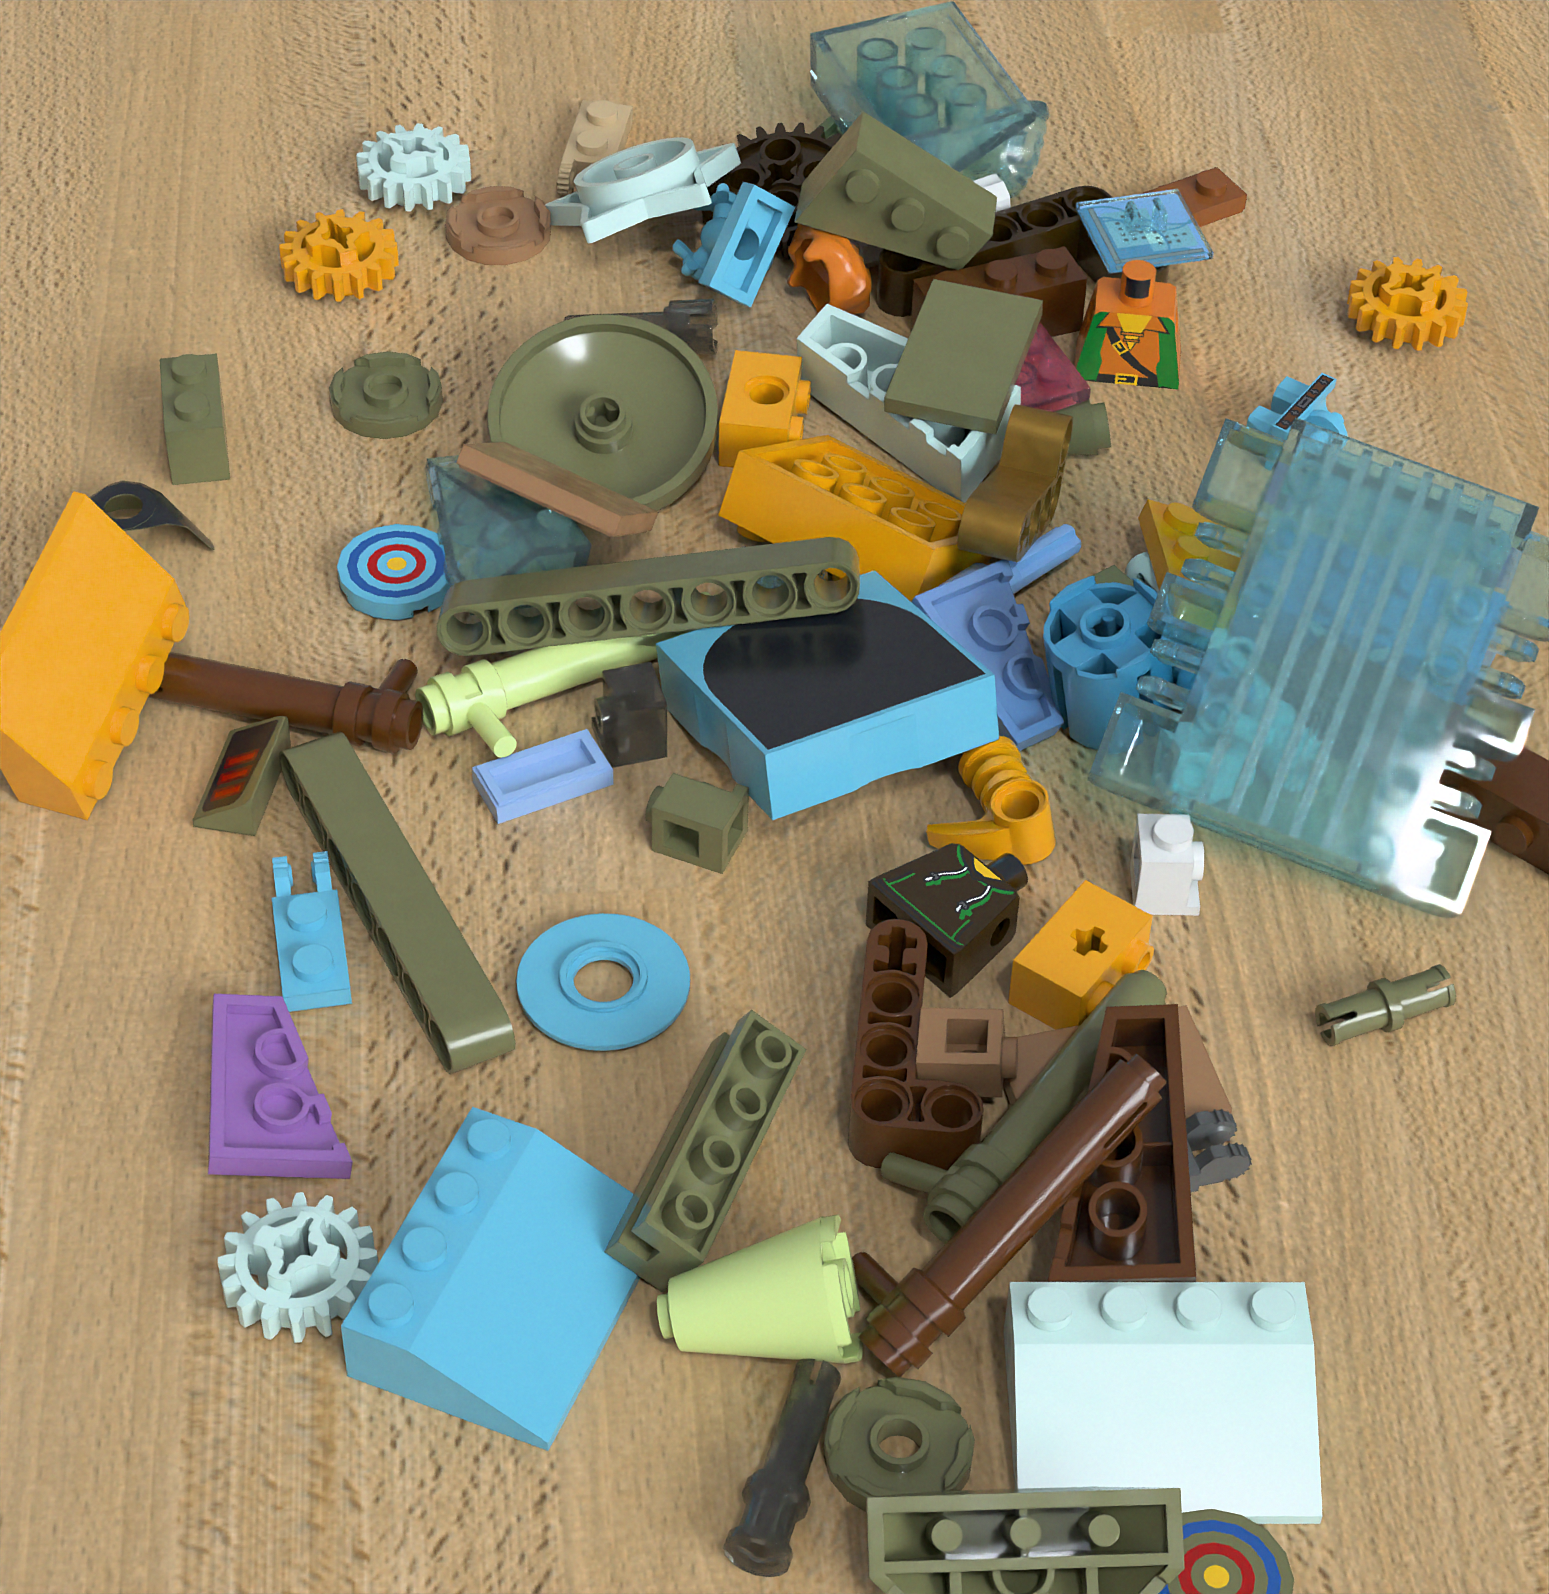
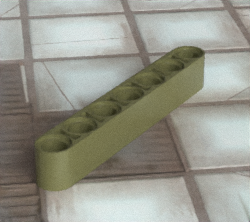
[437,537,860,656]
[279,731,516,1074]

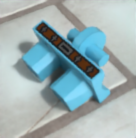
[1244,373,1348,475]

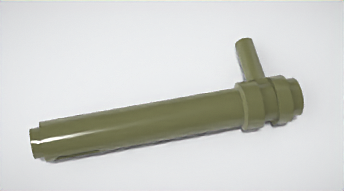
[881,970,1167,1244]

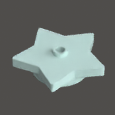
[545,137,741,243]

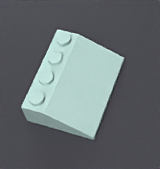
[1003,1282,1322,1524]

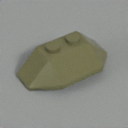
[866,1486,1185,1594]

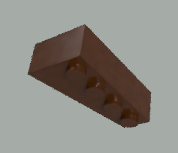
[1048,1004,1196,1282]

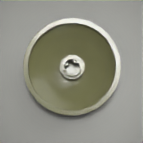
[487,314,718,522]

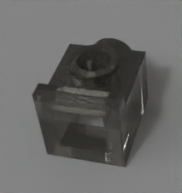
[591,662,667,768]

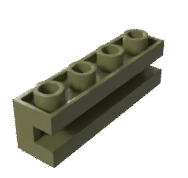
[604,1010,807,1292]

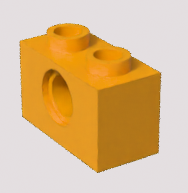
[719,350,811,468]

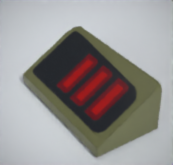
[192,716,291,836]

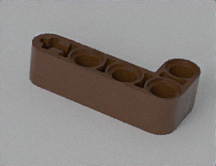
[848,919,984,1170]

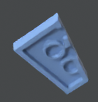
[911,559,1064,751]

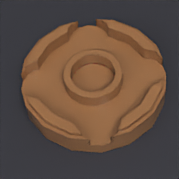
[445,186,551,265]

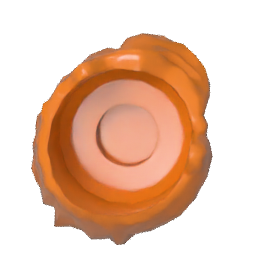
[787,223,872,314]

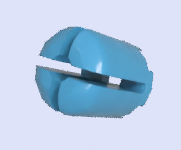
[1043,576,1175,752]

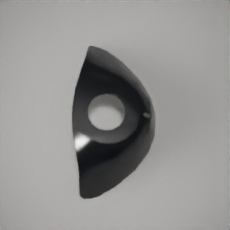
[89,480,215,550]

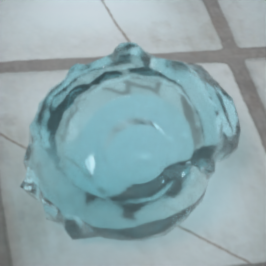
[963,99,1050,199]

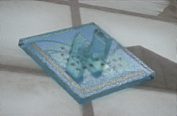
[1076,189,1214,274]

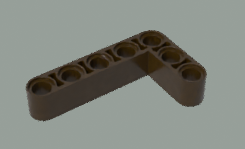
[876,185,1170,317]

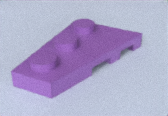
[208,994,353,1179]

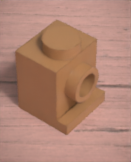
[916,1007,1018,1097]

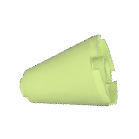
[657,1214,863,1364]

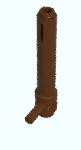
[148,652,423,754]
[852,1053,1167,1377]

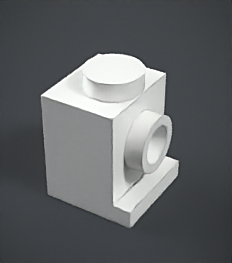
[1130,814,1204,916]

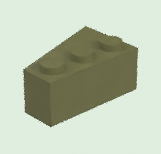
[794,111,997,270]

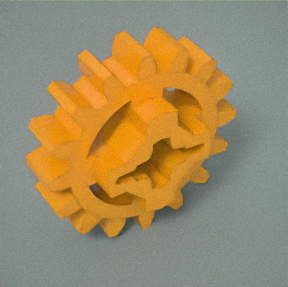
[279,209,399,302]
[1347,257,1468,351]

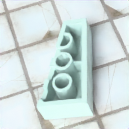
[797,304,1021,503]

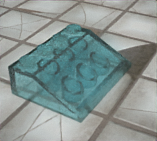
[810,1,1036,172]

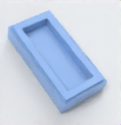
[472,729,613,824]

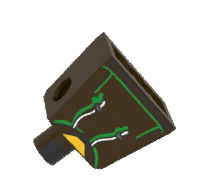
[866,843,1028,998]

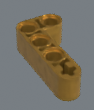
[957,404,1073,562]

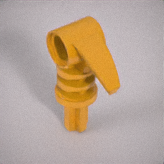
[926,736,1056,865]

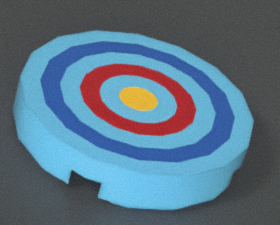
[337,524,457,620]

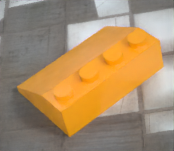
[718,435,992,601]
[0,491,189,820]

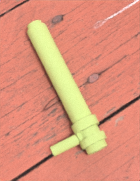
[415,591,717,758]

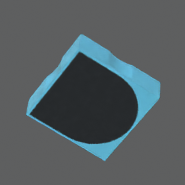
[656,570,999,820]

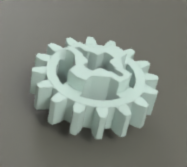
[356,123,471,211]
[218,1192,378,1343]

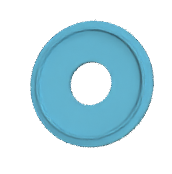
[516,913,690,1051]

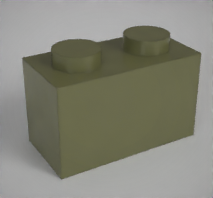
[159,353,230,485]

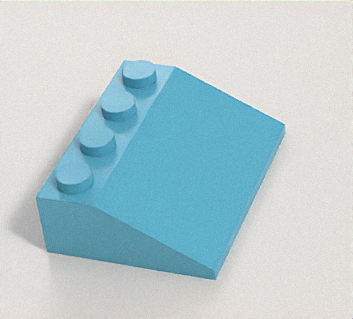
[341,1107,641,1451]

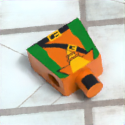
[1073,260,1181,390]

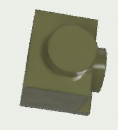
[645,773,749,874]

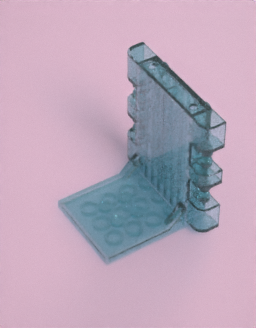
[1087,417,1549,918]

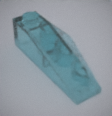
[425,455,592,616]

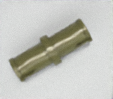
[1315,964,1456,1046]

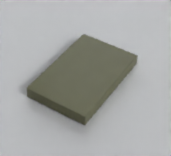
[884,279,1043,435]

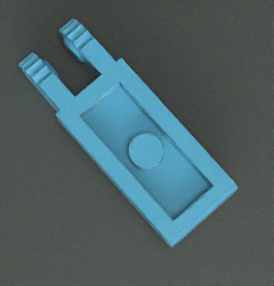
[272,851,352,1012]

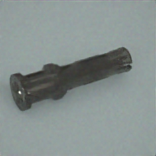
[723,1359,841,1577]

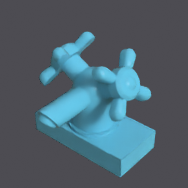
[672,182,795,308]

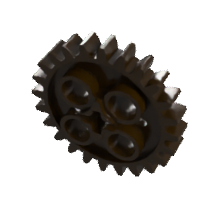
[701,122,842,260]

